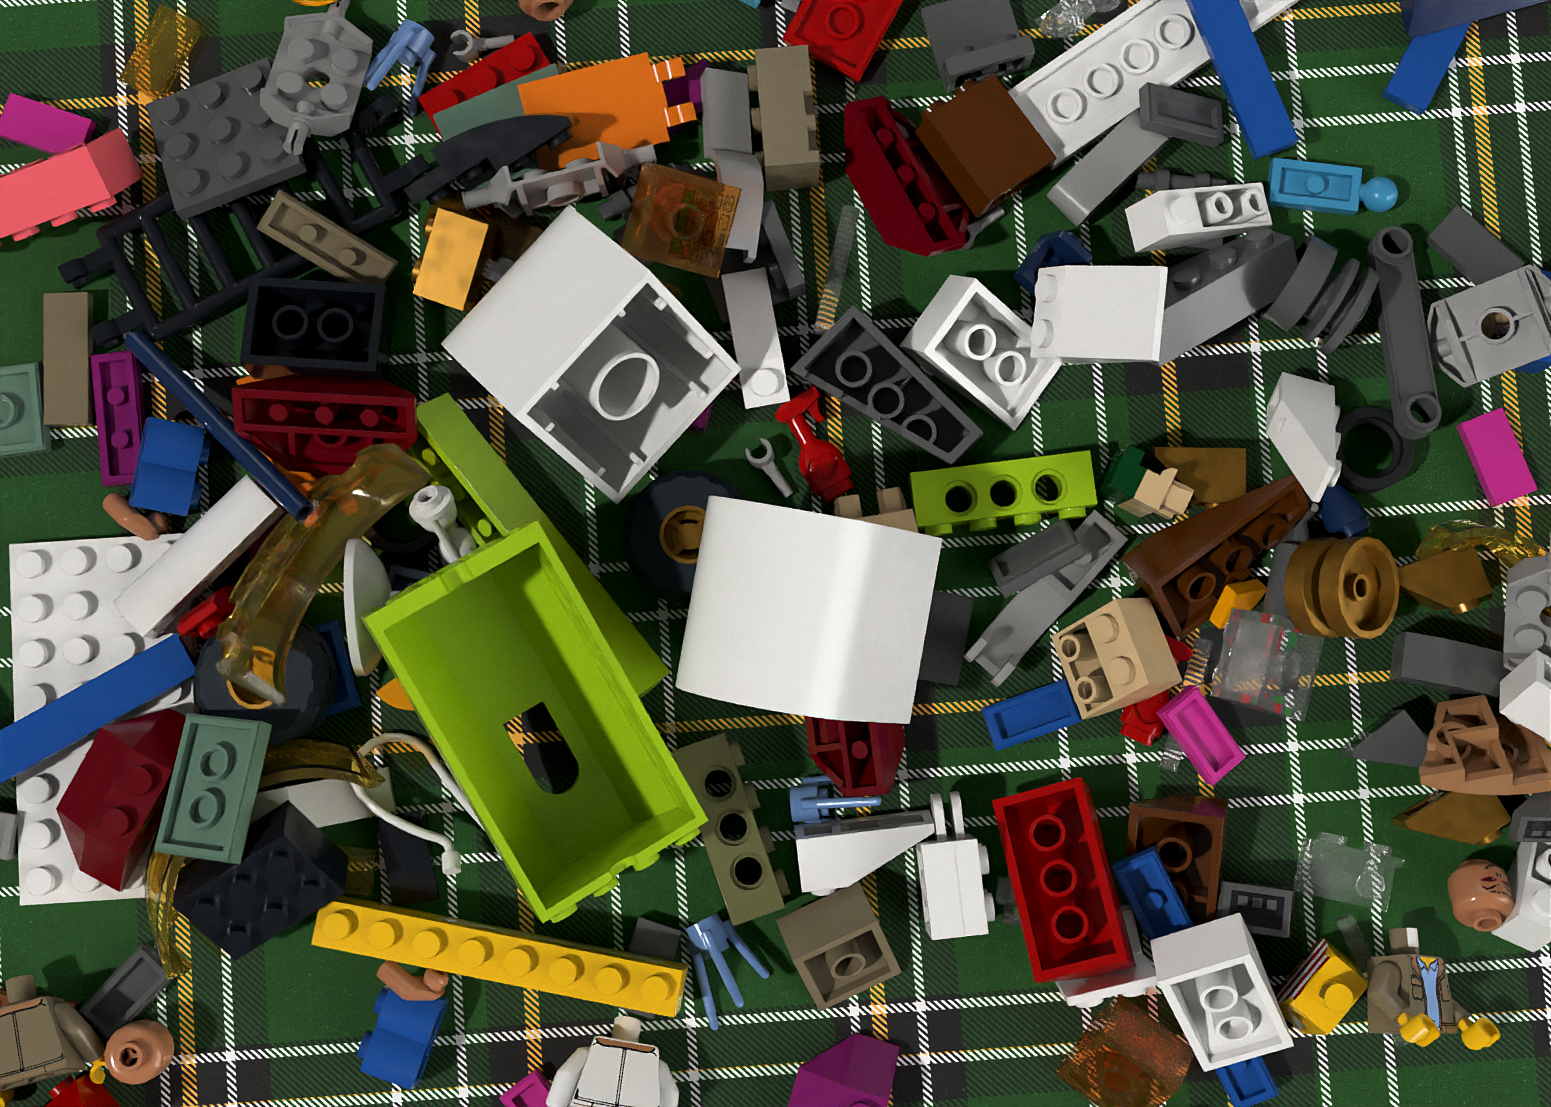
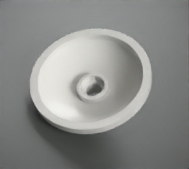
[344,538,400,676]

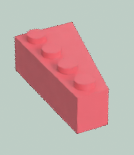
[0,127,145,246]

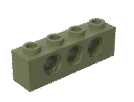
[673,732,791,926]

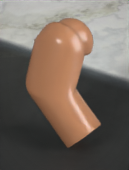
[103,493,169,541]
[377,960,449,1001]

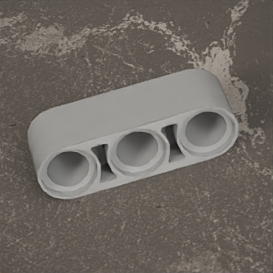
[1047,108,1169,228]

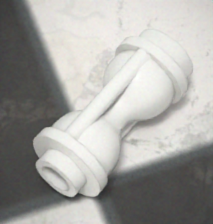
[409,486,480,567]

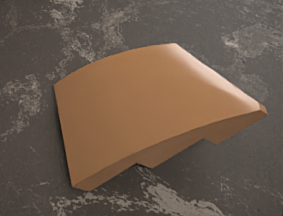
[1419,695,1551,795]

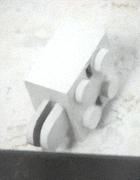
[916,791,995,940]

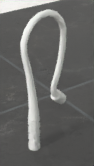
[351,733,485,875]

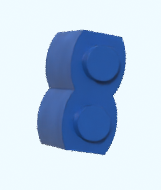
[128,417,211,516]
[357,986,450,1090]

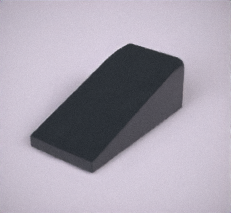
[376,809,440,906]

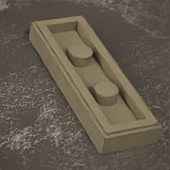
[256,189,398,285]
[43,292,94,427]

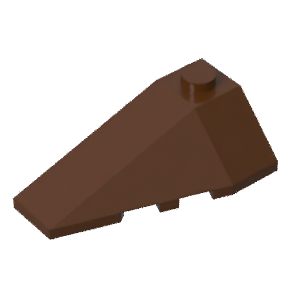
[1121,474,1310,641]
[1126,793,1229,926]

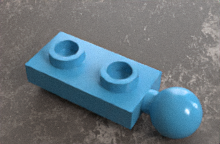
[1266,158,1398,216]

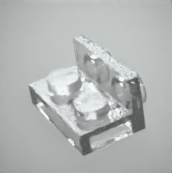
[1293,831,1405,912]

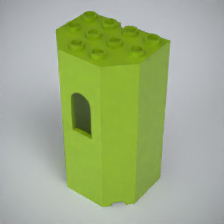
[360,520,709,924]

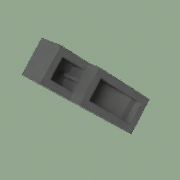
[1389,632,1512,701]

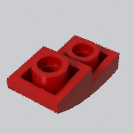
[177,585,247,639]

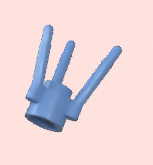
[362,19,436,116]
[790,774,882,824]
[685,913,769,1030]

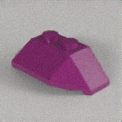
[787,1032,900,1107]

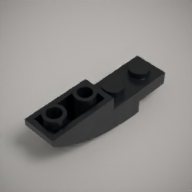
[404,113,580,206]

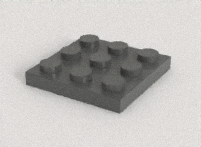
[146,57,307,220]

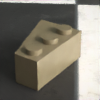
[747,45,820,192]

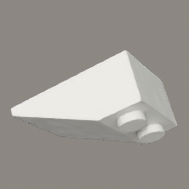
[1030,265,1168,364]
[899,274,1062,431]
[1150,913,1294,1072]

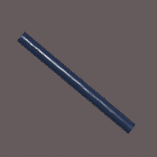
[124,330,314,521]

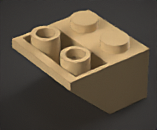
[1051,598,1183,720]

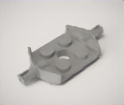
[260,0,373,155]
[462,141,657,219]
[1427,264,1551,388]
[1503,532,1551,671]

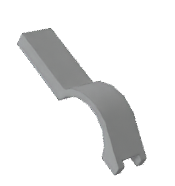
[700,68,764,263]
[963,509,1128,687]

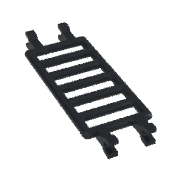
[58,93,432,351]

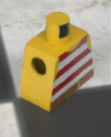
[1274,936,1369,1035]

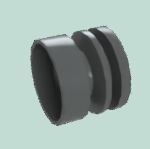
[1260,234,1380,355]

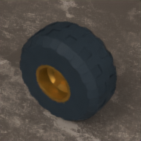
[622,469,747,605]
[194,611,339,748]

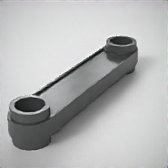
[1366,226,1442,440]

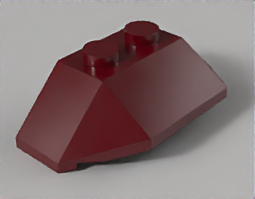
[844,96,970,257]
[232,374,418,476]
[56,708,186,892]
[804,716,905,797]

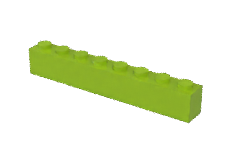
[405,393,671,699]

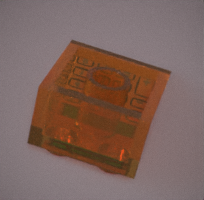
[621,162,742,279]
[1055,994,1194,1107]

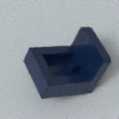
[1013,230,1093,296]

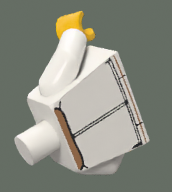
[546,1016,679,1107]

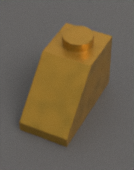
[1147,447,1246,511]
[1397,541,1493,615]
[1391,789,1512,846]

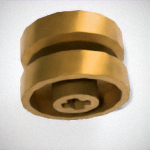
[1284,537,1400,639]

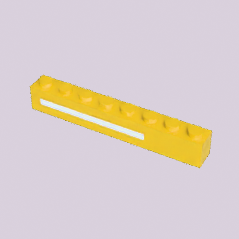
[311,895,689,1018]

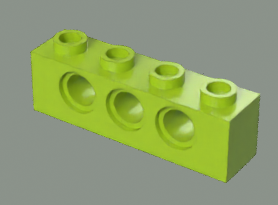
[907,450,1097,537]

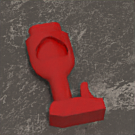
[774,386,854,504]
[1119,634,1193,747]

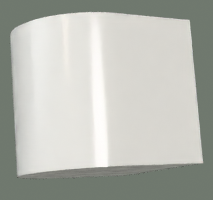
[441,206,742,504]
[675,496,942,724]

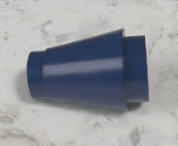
[1316,482,1371,540]

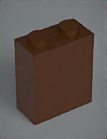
[914,73,1057,219]

